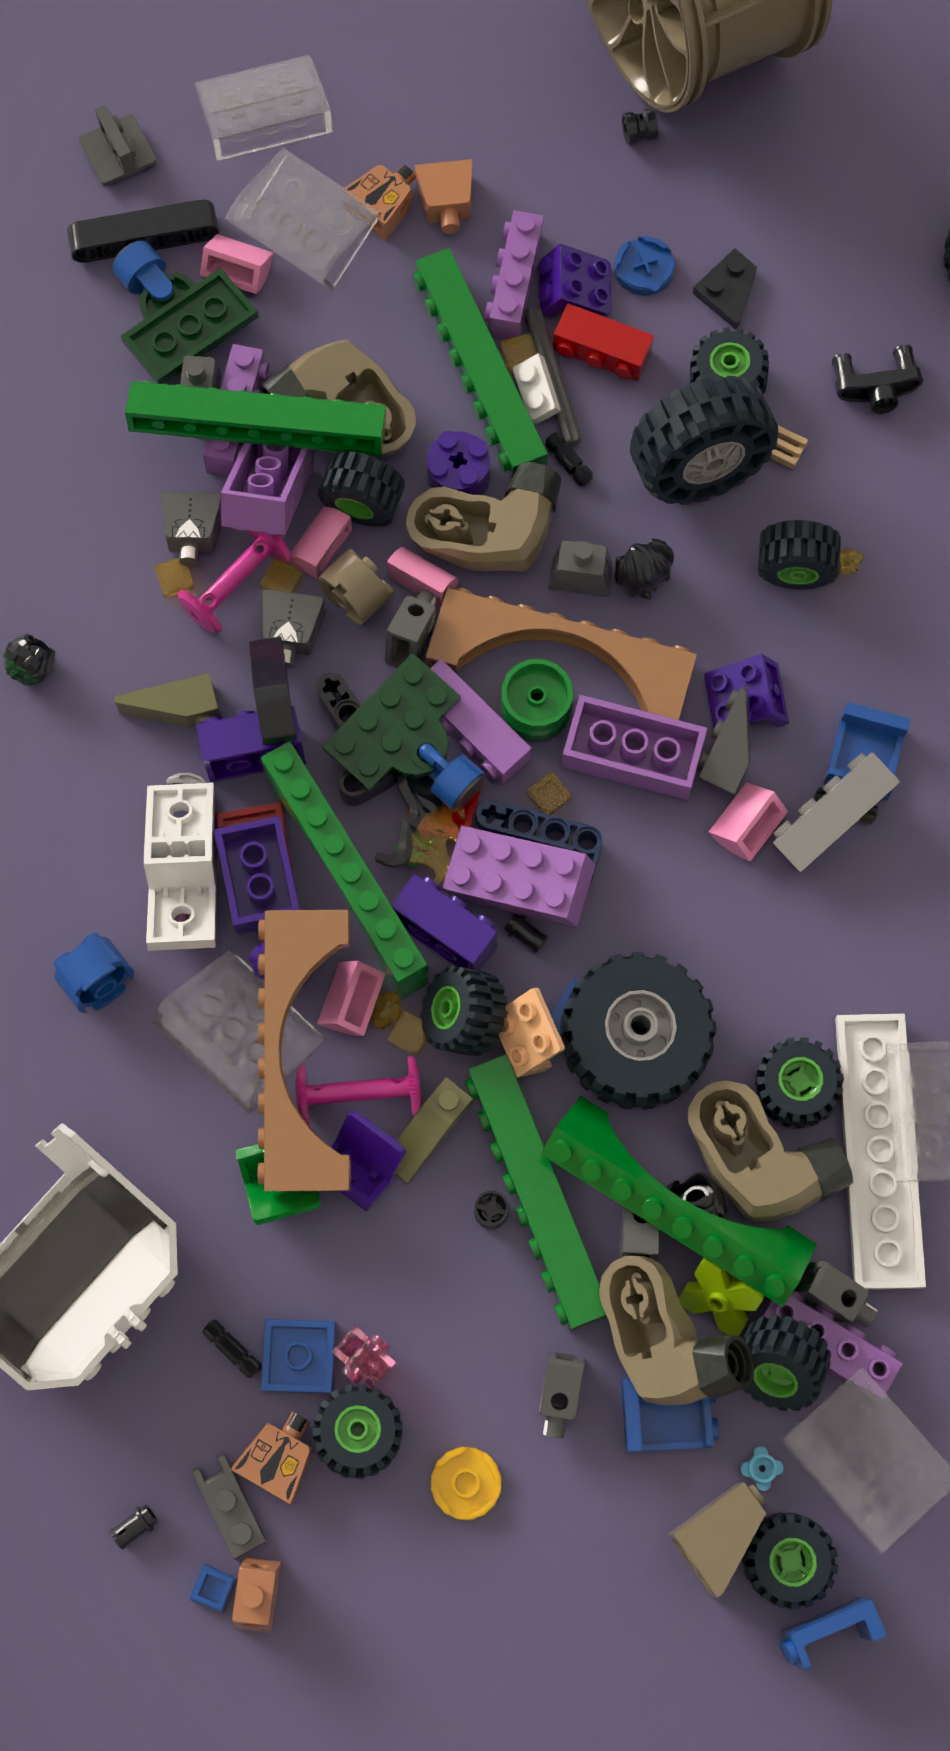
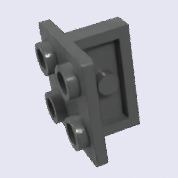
[79,105,157,186]

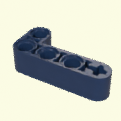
[476,800,602,888]

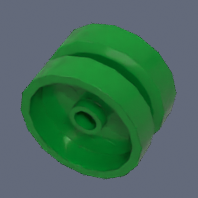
[501,659,573,741]

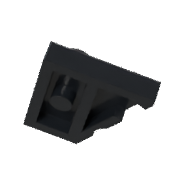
[692,248,757,330]

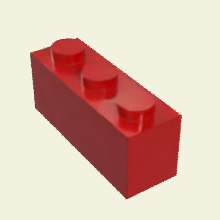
[553,303,654,381]

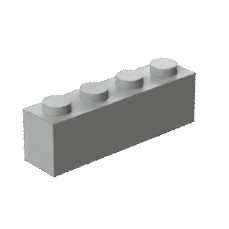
[772,752,900,872]

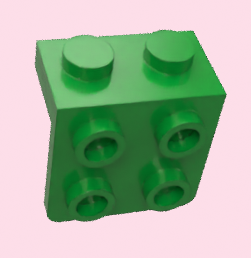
[235,1144,321,1225]

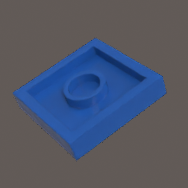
[261,1319,336,1393]

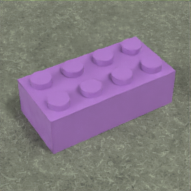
[221,443,314,535]
[561,695,707,801]
[442,826,595,928]

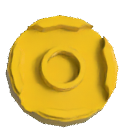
[431,1447,501,1520]

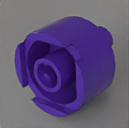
[427,431,490,495]

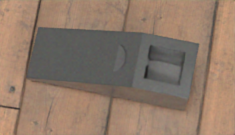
[697,686,751,794]

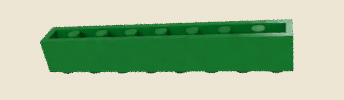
[412,248,548,480]
[125,381,386,456]
[465,1054,607,1331]

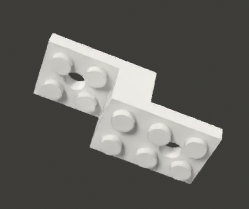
[144,783,218,951]

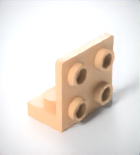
[499,988,565,1078]

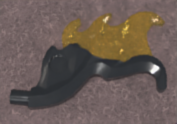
[375,773,465,884]

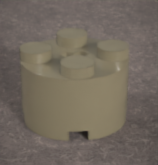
[318,549,394,626]

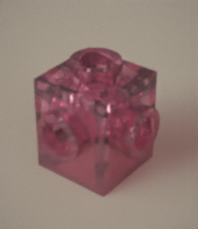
[332,1325,396,1389]

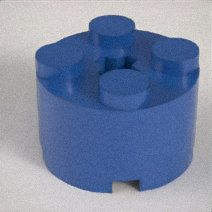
[53,933,134,1013]

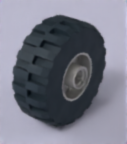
[630,376,778,505]
[560,952,716,1110]

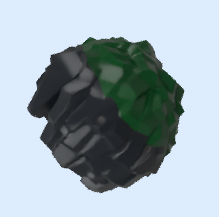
[3,634,56,686]

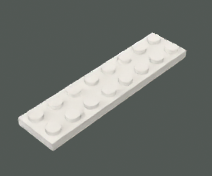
[835,1014,926,1290]

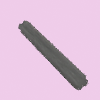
[525,306,582,446]

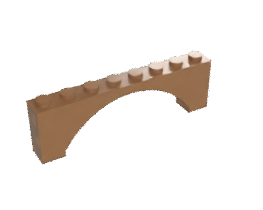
[426,588,697,720]
[258,910,351,1191]

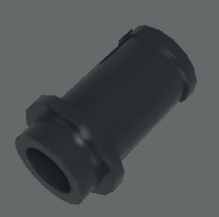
[504,913,548,953]
[110,1505,158,1550]

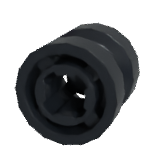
[622,107,658,144]
[474,1191,509,1230]

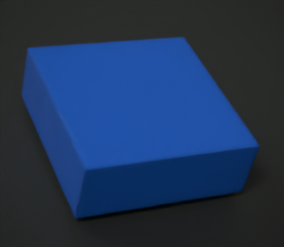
[189,1564,237,1613]

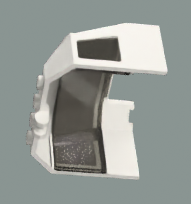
[0,1123,178,1390]

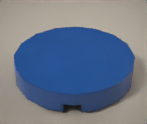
[614,236,676,296]

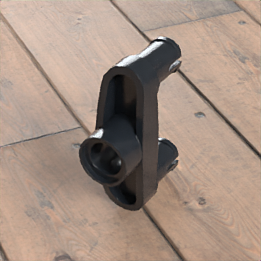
[832,344,923,414]

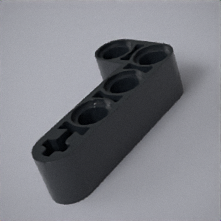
[249,636,297,745]
[317,673,397,806]

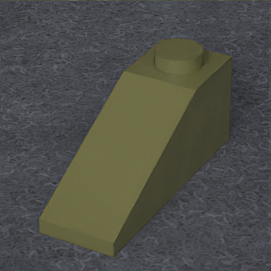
[114,673,221,727]
[396,1077,473,1184]

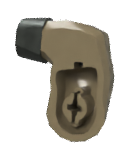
[261,339,416,457]
[406,462,562,572]
[688,1080,853,1224]
[599,1256,754,1406]

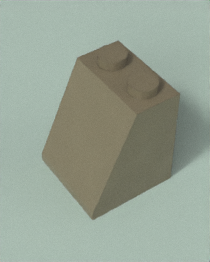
[667,1482,766,1598]

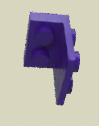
[704,654,789,729]

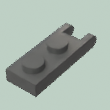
[192,1453,267,1559]

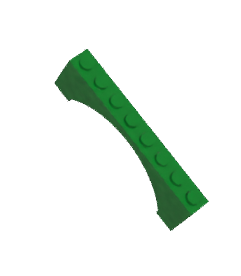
[261,741,429,1000]
[541,1096,817,1307]

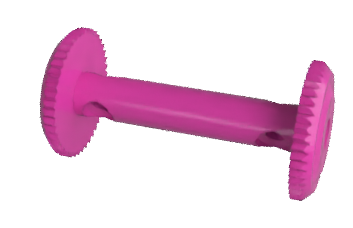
[178,530,290,633]
[295,1056,422,1125]

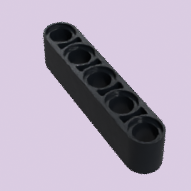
[67,199,219,263]

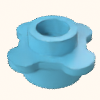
[741,1447,784,1491]

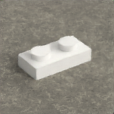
[513,354,561,425]

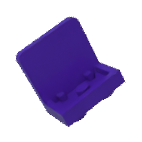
[538,243,612,318]
[331,1111,406,1212]

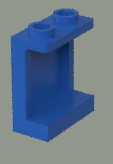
[823,702,911,801]
[621,1378,719,1453]
[779,1597,887,1670]

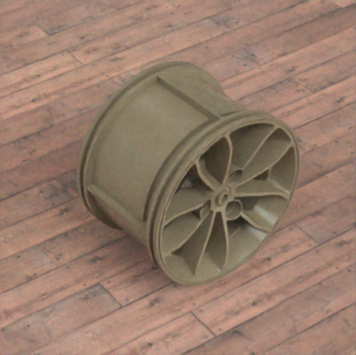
[586,0,832,113]

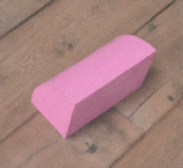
[200,234,274,294]
[288,507,352,579]
[387,547,459,607]
[709,782,788,862]
[317,961,386,1036]

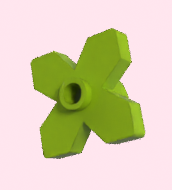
[678,1257,765,1336]

